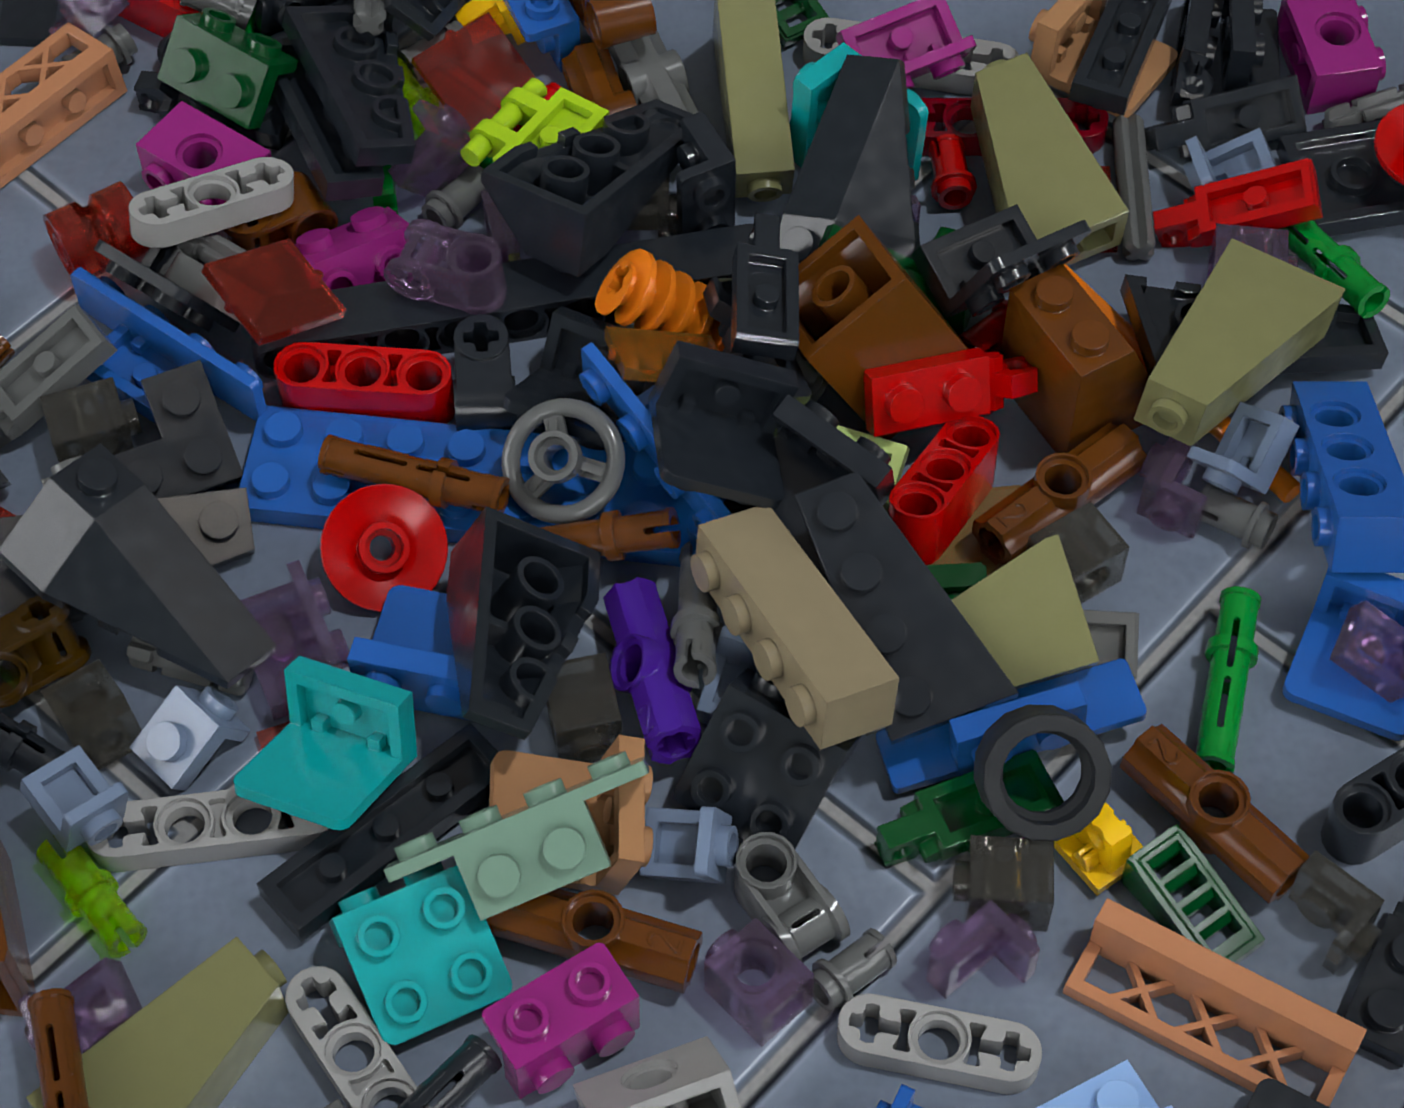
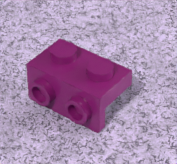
[835,0,977,89]
[281,206,427,293]
[482,942,640,1099]

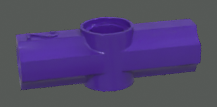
[603,577,702,765]

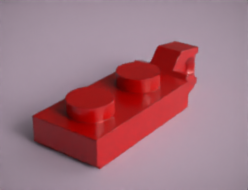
[1153,158,1323,248]
[864,347,1038,437]

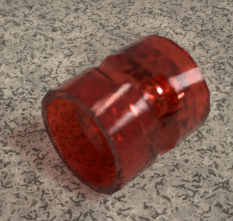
[43,181,149,276]

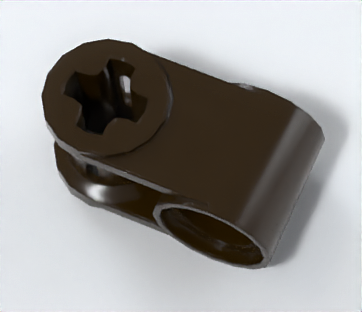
[0,595,92,708]

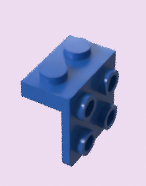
[1282,567,1404,741]
[347,585,471,721]

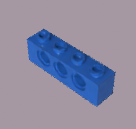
[1279,381,1404,573]

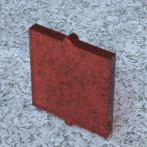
[411,12,536,132]
[201,238,347,346]

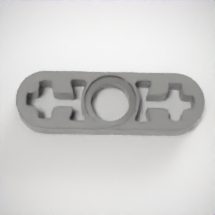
[129,157,294,248]
[837,993,1042,1095]

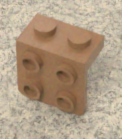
[1029,0,1178,118]
[489,735,653,895]

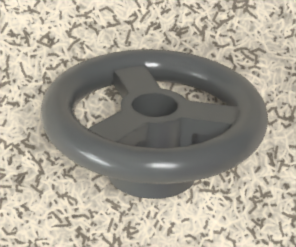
[502,398,625,524]

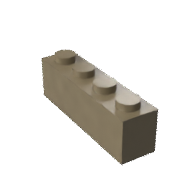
[690,506,899,750]

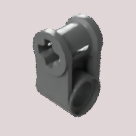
[734,832,851,973]

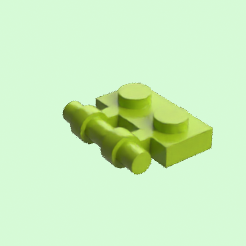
[460,78,609,167]

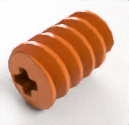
[595,248,725,352]

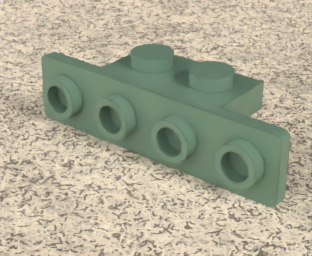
[383,751,649,921]

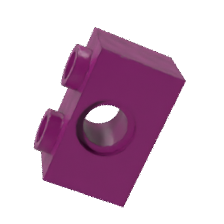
[1277,0,1386,115]
[136,101,272,205]

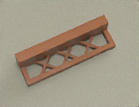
[0,22,127,189]
[1063,898,1367,1107]

